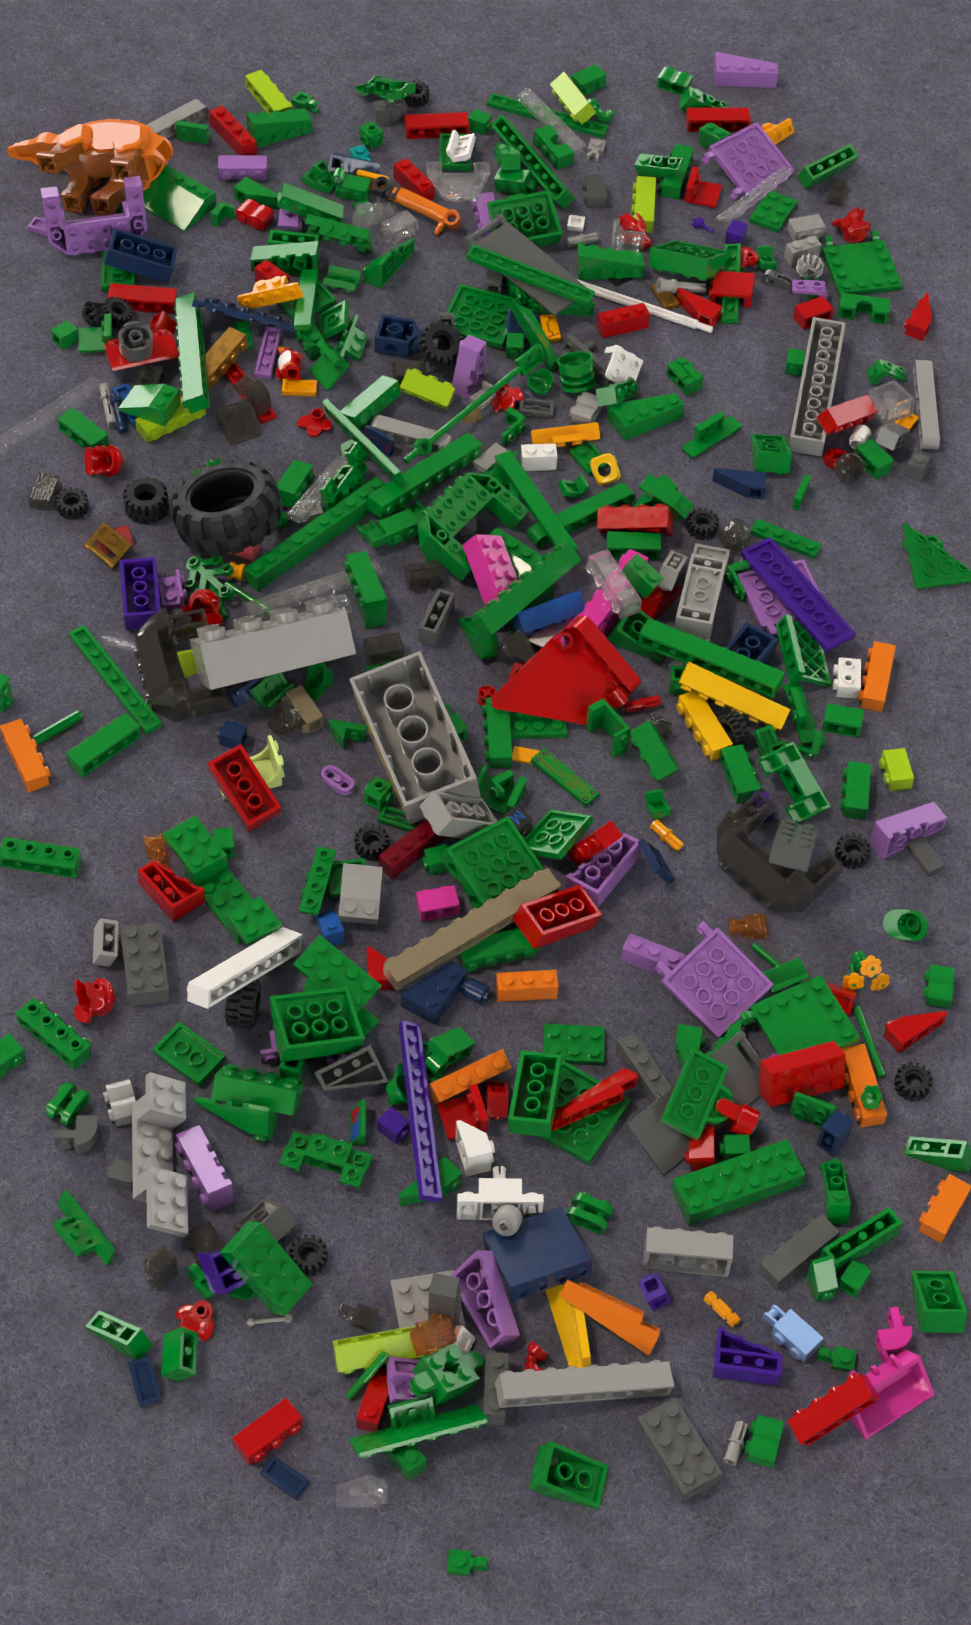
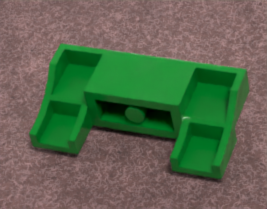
[355,76,416,102]
[305,214,373,254]
[318,442,368,513]
[356,500,426,549]
[757,742,831,824]
[279,1131,372,1190]

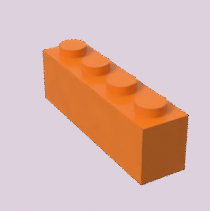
[858,641,896,712]
[0,719,51,792]
[842,1044,887,1128]
[428,1049,512,1104]

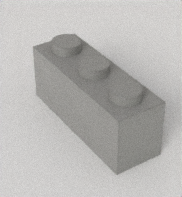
[658,550,688,591]

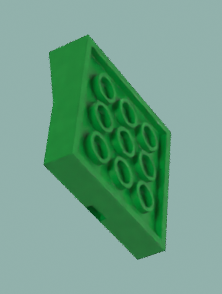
[440,816,544,909]

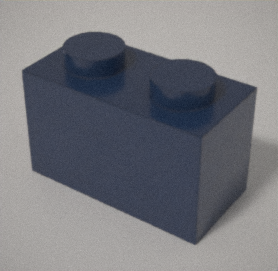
[816,1110,854,1157]

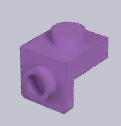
[260,1030,281,1064]

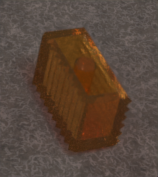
[409,1314,457,1356]

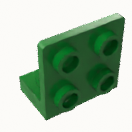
[79,314,113,353]
[309,339,350,391]
[789,1092,837,1128]

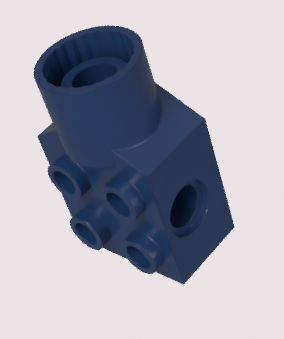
[375,314,433,358]

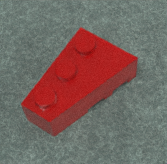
[138,860,205,922]

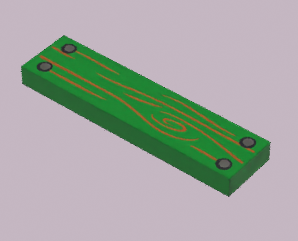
[530,748,599,808]

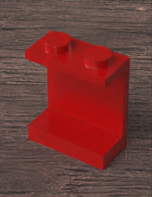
[709,271,755,308]

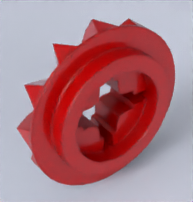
[823,447,851,470]

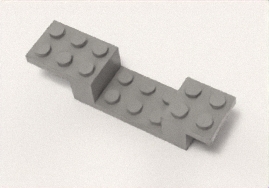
[674,543,730,641]
[132,1072,188,1237]

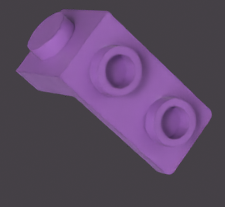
[792,280,828,300]

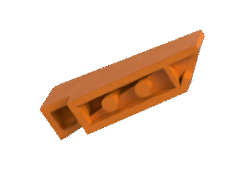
[561,1280,661,1355]

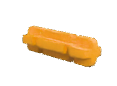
[704,1291,740,1327]

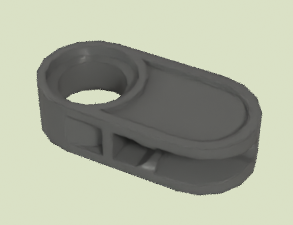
[761,269,792,293]

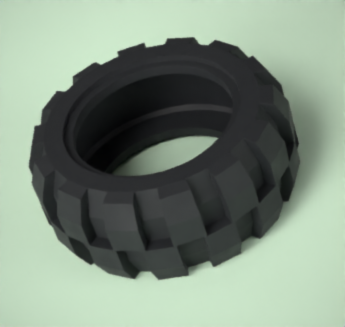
[171,460,283,556]

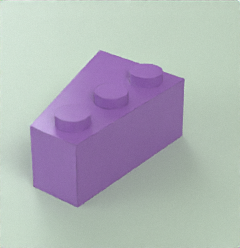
[452,335,486,399]

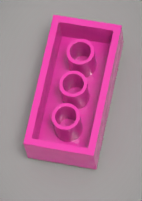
[462,534,518,607]

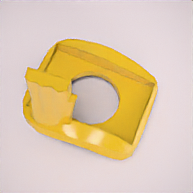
[590,453,620,486]

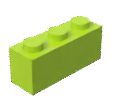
[400,368,456,410]

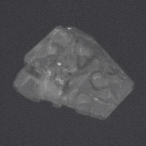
[426,162,490,203]

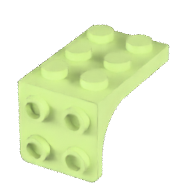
[219,735,285,800]

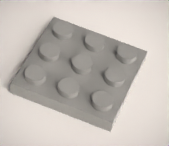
[390,1270,466,1339]

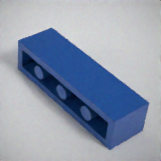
[512,590,585,637]

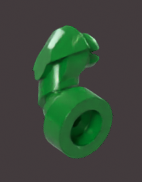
[587,98,615,123]

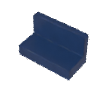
[226,677,263,707]

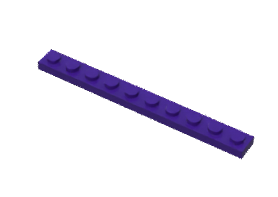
[399,1020,442,1203]

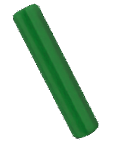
[32,710,83,745]

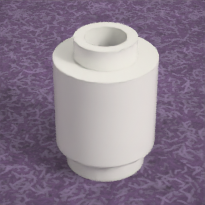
[849,425,871,449]

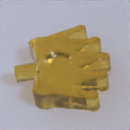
[463,408,482,423]

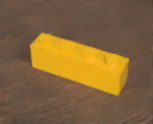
[676,691,733,762]

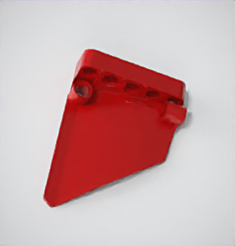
[491,615,641,725]

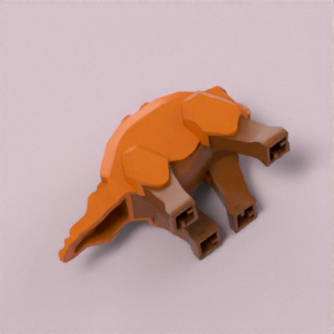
[7,119,173,216]

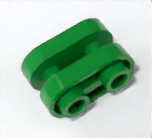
[45,1082,90,1127]
[566,1192,614,1234]

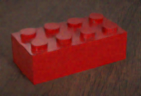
[208,744,281,833]
[512,884,602,949]
[759,1041,846,1107]

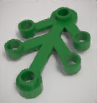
[185,556,234,601]

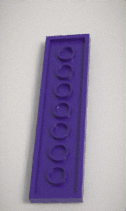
[741,537,856,653]

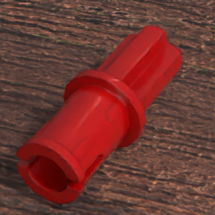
[624,695,661,714]

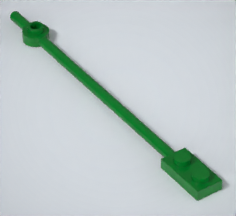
[403,343,547,464]

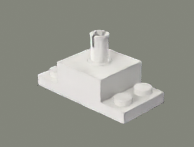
[457,1166,543,1220]

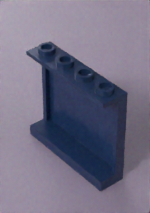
[482,1206,592,1301]

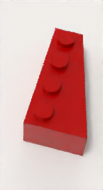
[597,504,674,537]

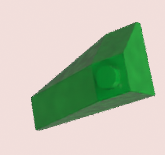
[363,238,415,289]
[193,1097,278,1142]

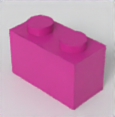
[416,885,460,922]

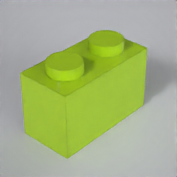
[879,748,914,791]

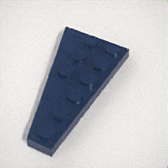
[192,297,297,332]

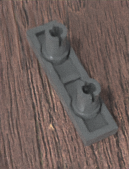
[563,334,612,386]

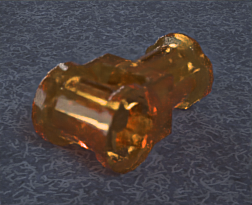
[143,832,168,867]
[728,913,768,939]

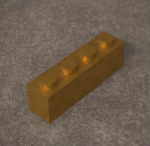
[205,327,248,391]

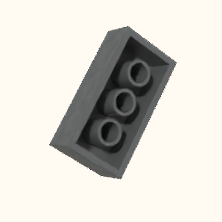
[768,819,819,872]
[120,922,170,1007]
[635,1397,722,1503]

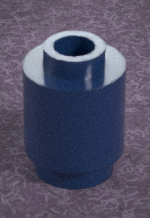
[460,977,492,1004]

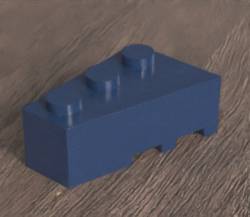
[401,961,467,1025]

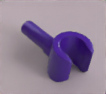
[692,217,714,234]

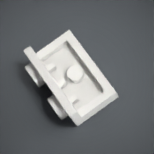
[446,130,476,163]

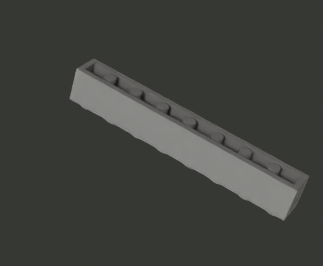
[495,1360,674,1408]

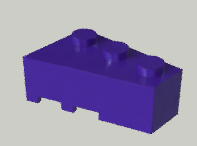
[197,1250,245,1295]
[712,1326,783,1386]

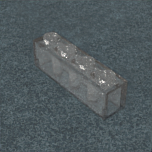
[586,549,642,619]

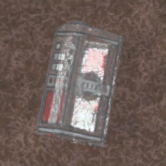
[100,630,142,657]

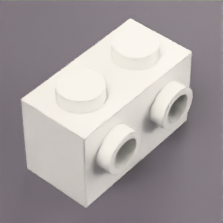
[520,444,557,471]
[833,657,861,699]

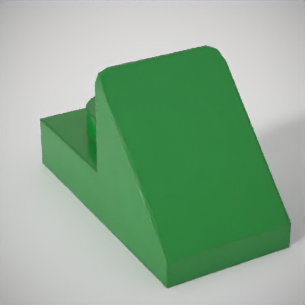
[329,719,367,750]

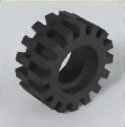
[402,80,430,108]
[100,296,133,329]
[56,487,89,520]
[686,508,719,540]
[718,710,750,746]
[354,824,389,861]
[834,833,871,870]
[894,1062,933,1102]
[289,1234,328,1276]

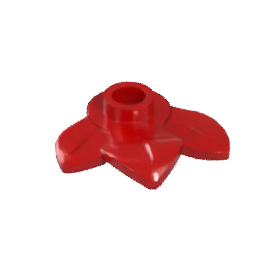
[741,247,759,268]
[492,384,524,412]
[297,408,332,437]
[175,1300,214,1342]

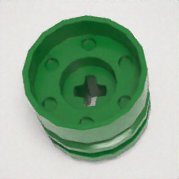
[557,351,596,393]

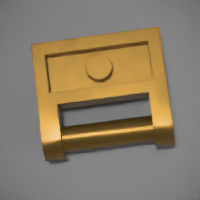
[83,522,132,570]

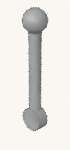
[247,1314,292,1327]

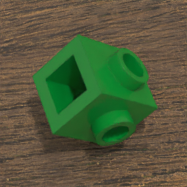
[359,121,384,150]
[364,776,393,811]

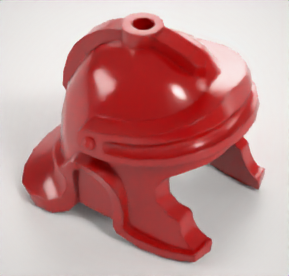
[832,207,871,243]
[85,444,124,477]
[182,589,223,628]
[74,978,116,1024]

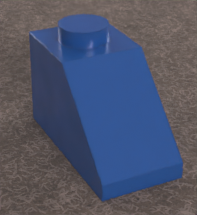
[313,910,344,946]

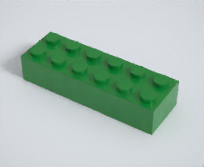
[671,1139,805,1226]

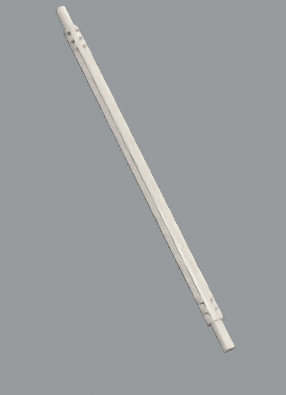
[577,279,713,333]

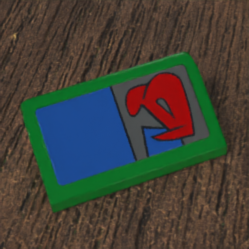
[350,1099,366,1146]

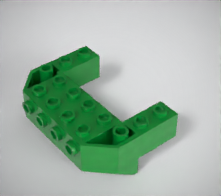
[418,472,530,582]

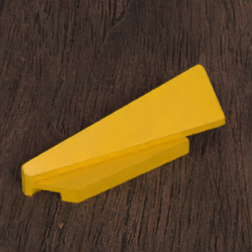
[545,1284,591,1368]

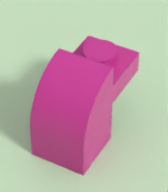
[875,1307,912,1358]

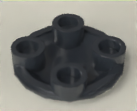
[81,301,104,327]

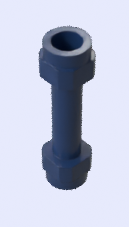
[109,393,128,434]

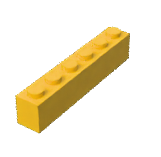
[678,662,791,731]

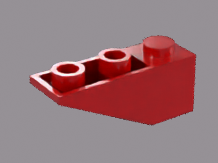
[676,287,722,327]
[904,293,932,342]
[639,583,683,619]

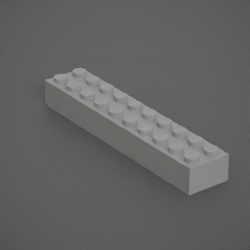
[789,317,846,457]

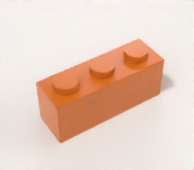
[496,970,558,1002]
[918,1174,971,1243]

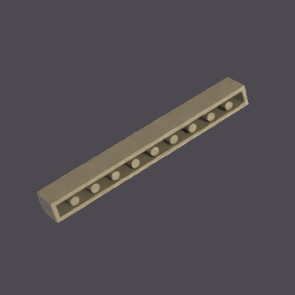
[383,868,561,991]

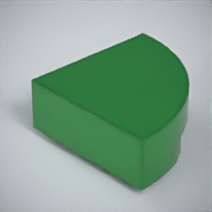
[230,1283,256,1300]

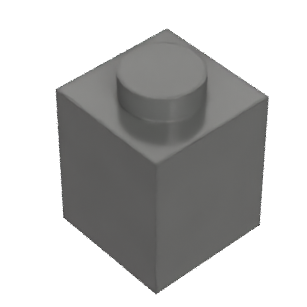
[105,1158,133,1192]

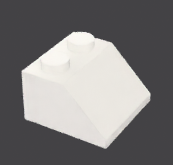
[455,1120,495,1176]

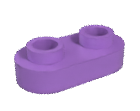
[321,765,354,795]

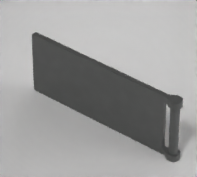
[463,214,587,316]
[627,1030,761,1174]

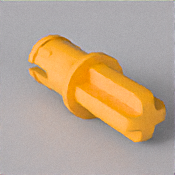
[650,819,684,851]

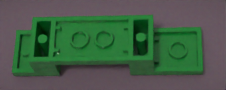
[162,816,282,947]

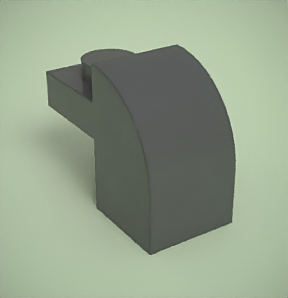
[485,270,507,294]
[53,1115,100,1154]

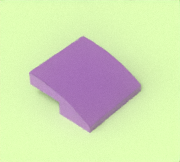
[387,1356,428,1404]

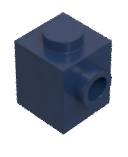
[217,720,248,749]

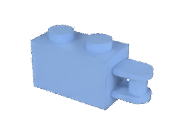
[763,1304,823,1363]

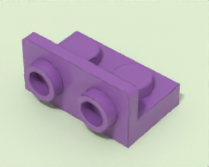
[158,569,187,610]

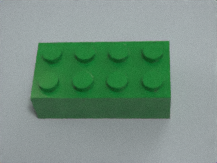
[508,1051,563,1137]
[211,1064,304,1116]
[220,1221,313,1316]

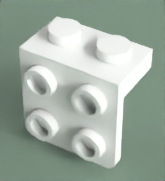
[604,345,643,383]

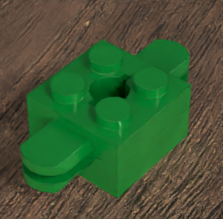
[409,1343,484,1407]

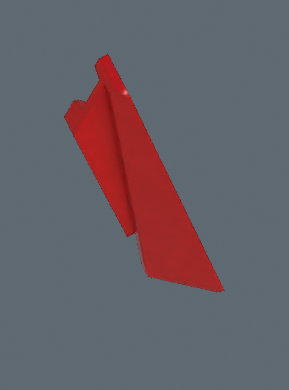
[552,1068,638,1131]

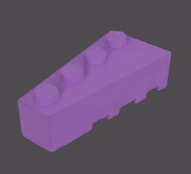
[714,52,778,88]

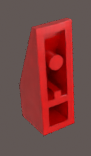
[883,1011,947,1053]
[356,1368,389,1432]

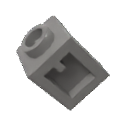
[469,380,496,410]

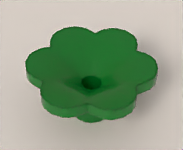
[861,1085,883,1109]

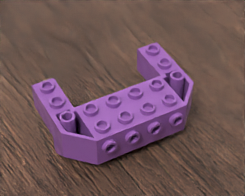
[40,176,147,255]

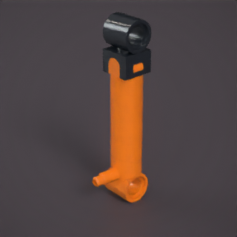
[373,176,462,236]

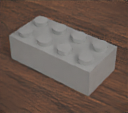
[419,791,497,839]
[643,1226,733,1277]

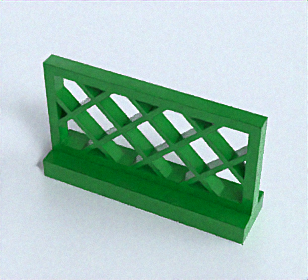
[776,614,832,687]

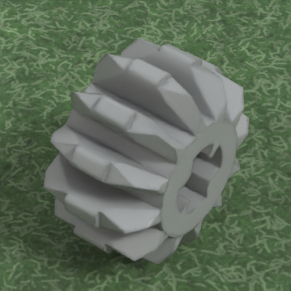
[796,253,824,280]

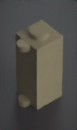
[281,685,324,734]

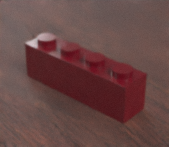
[379,819,447,880]

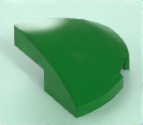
[301,159,334,193]

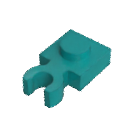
[349,145,371,161]

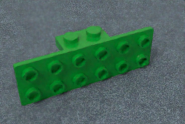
[349,1395,488,1458]

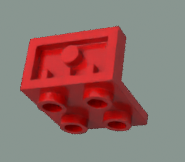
[684,167,722,208]
[437,1084,489,1140]

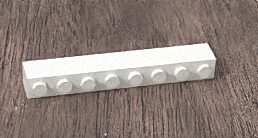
[187,927,303,1009]

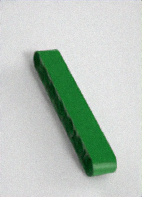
[526,483,636,548]

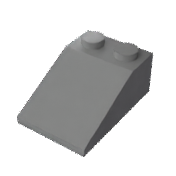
[338,863,382,925]

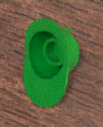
[304,662,333,702]
[883,909,929,941]
[386,1063,408,1106]

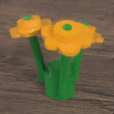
[842,950,890,991]

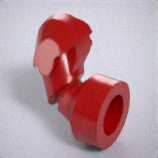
[524,1341,549,1371]

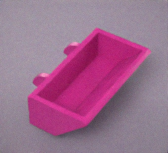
[848,1349,935,1440]

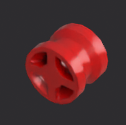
[478,685,496,707]

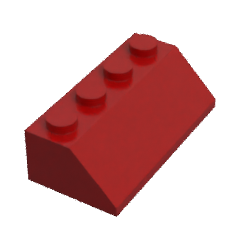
[103,329,179,371]

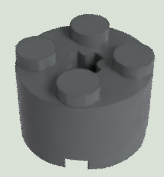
[118,321,153,362]

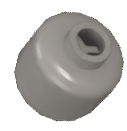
[492,1204,522,1236]

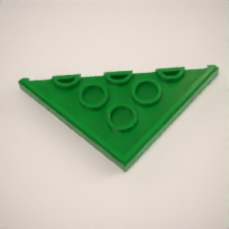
[902,523,971,590]

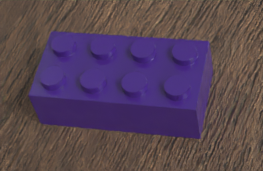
[119,557,162,630]

